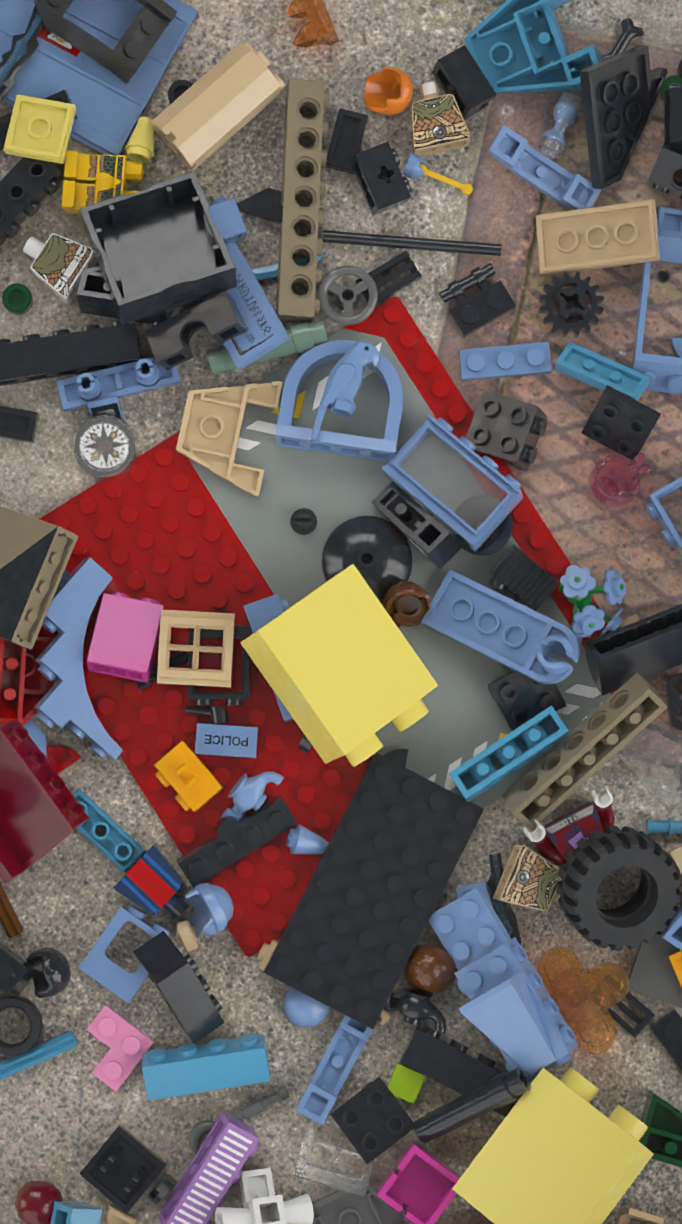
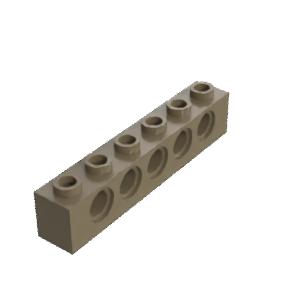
[502,672,668,830]

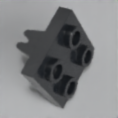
[581,385,661,461]
[80,1125,167,1214]

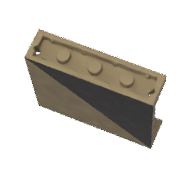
[0,506,78,650]

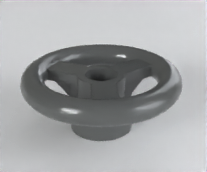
[318,266,378,325]

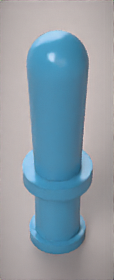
[646,818,682,836]

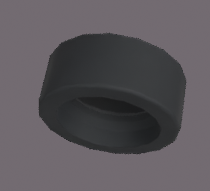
[0,996,43,1056]

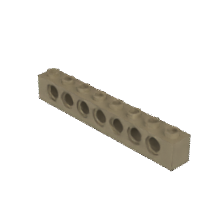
[276,78,330,323]

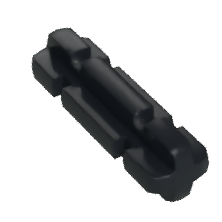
[134,651,188,691]

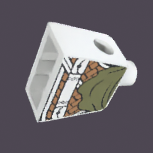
[23,233,97,305]

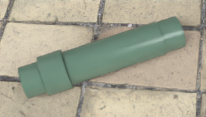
[207,320,328,375]

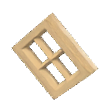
[157,610,235,687]

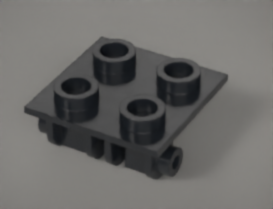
[488,670,567,731]
[330,1076,414,1165]

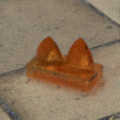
[287,0,340,48]

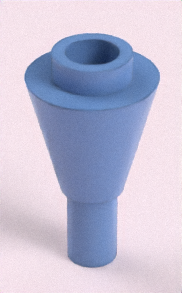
[286,824,329,854]

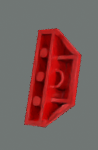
[0,625,56,726]

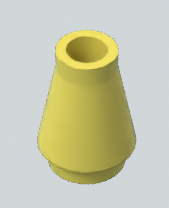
[125,117,154,164]

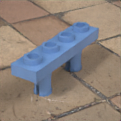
[57,357,181,412]

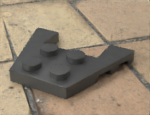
[312,1178,408,1224]

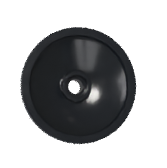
[322,516,412,604]

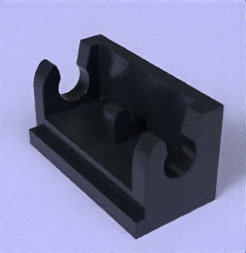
[432,45,497,120]

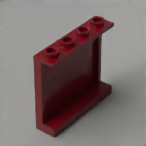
[0,719,90,884]

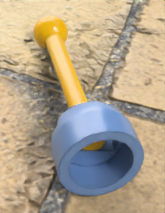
[402,153,473,195]

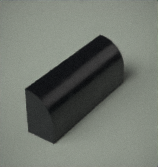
[584,604,682,696]

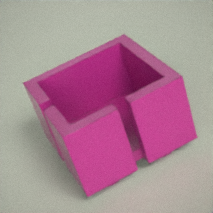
[377,1140,461,1224]

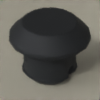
[290,508,317,535]

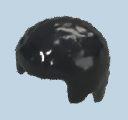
[26,947,71,998]

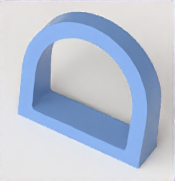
[275,340,403,462]

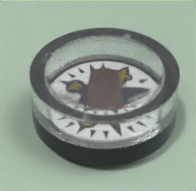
[74,414,135,477]

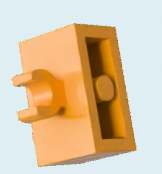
[154,741,224,812]

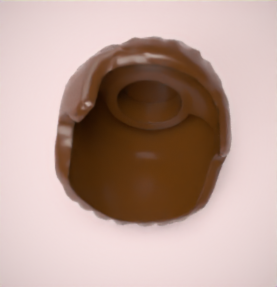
[383,581,432,628]
[404,944,458,994]

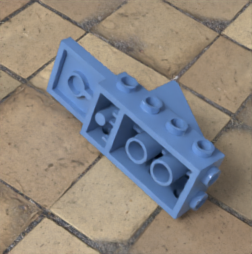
[429,886,579,1081]

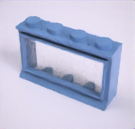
[381,415,523,552]

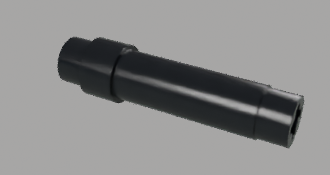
[413,1067,531,1144]

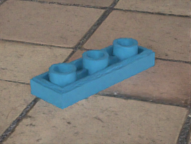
[73,788,146,873]

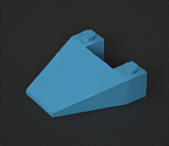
[464,0,604,94]

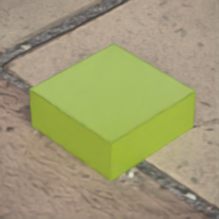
[387,1062,426,1104]

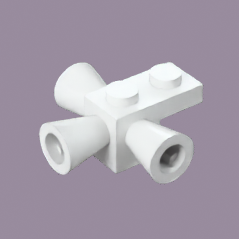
[215,1168,314,1224]

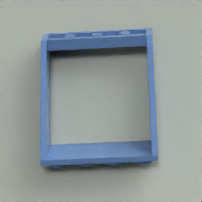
[631,229,682,394]

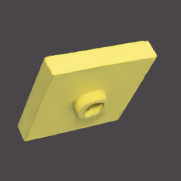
[3,94,76,164]

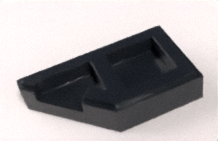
[237,188,297,224]

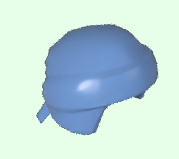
[185,883,234,937]

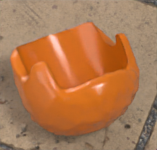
[364,67,413,116]

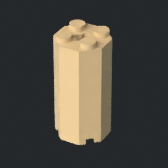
[151,42,285,172]

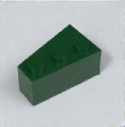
[639,1090,682,1167]

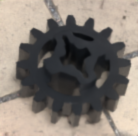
[538,271,604,338]

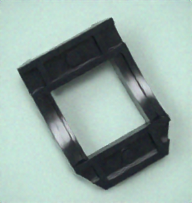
[34,0,177,84]

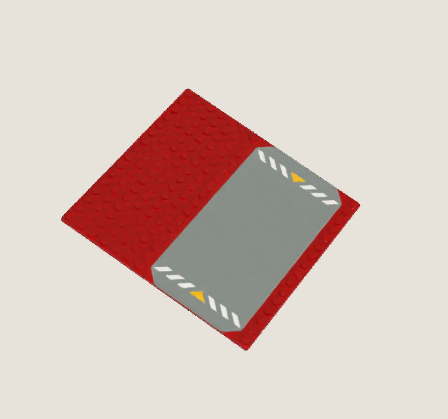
[39,297,647,957]

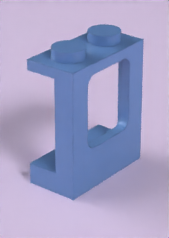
[79,905,173,1003]

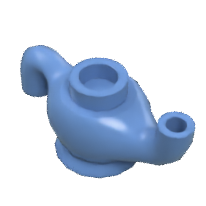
[221,772,284,821]

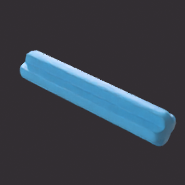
[0,1031,78,1080]

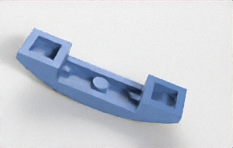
[488,125,602,210]
[295,1015,373,1125]

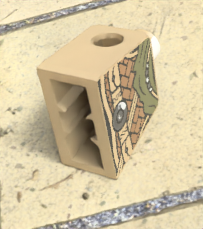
[411,82,470,156]
[492,845,561,912]

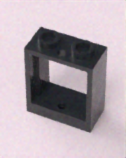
[188,625,251,706]

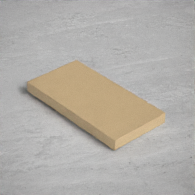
[536,199,660,276]

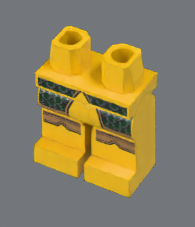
[62,150,144,214]

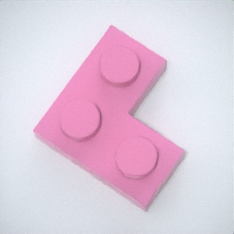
[86,1004,155,1091]

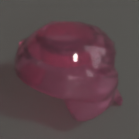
[589,452,652,506]

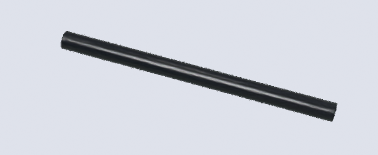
[323,230,502,256]

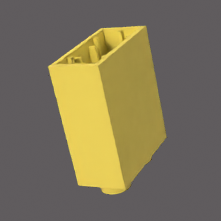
[240,564,438,767]
[452,1067,654,1224]

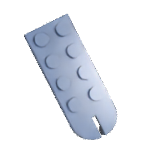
[421,569,580,684]

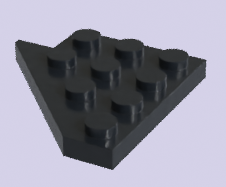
[580,45,668,189]

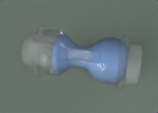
[535,92,584,161]

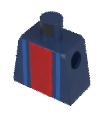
[113,845,189,919]

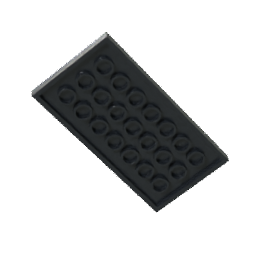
[263,752,484,1029]

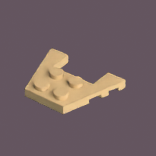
[176,381,283,498]

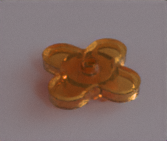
[537,947,629,1055]

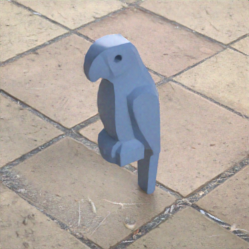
[311,341,379,442]

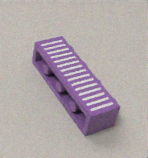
[158,1111,259,1224]

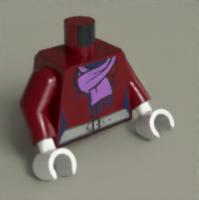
[523,786,615,866]

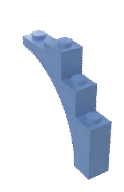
[34,557,123,760]

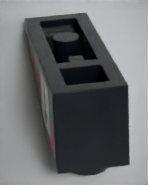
[371,482,461,569]

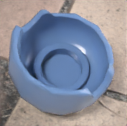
[283,987,330,1028]

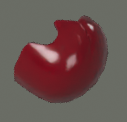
[15,1181,63,1224]

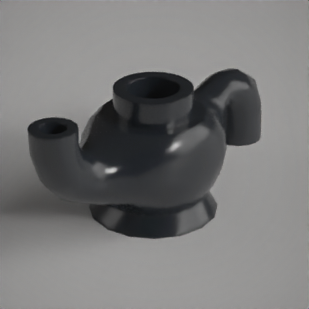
[384,988,446,1033]

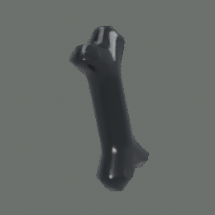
[602,18,644,60]

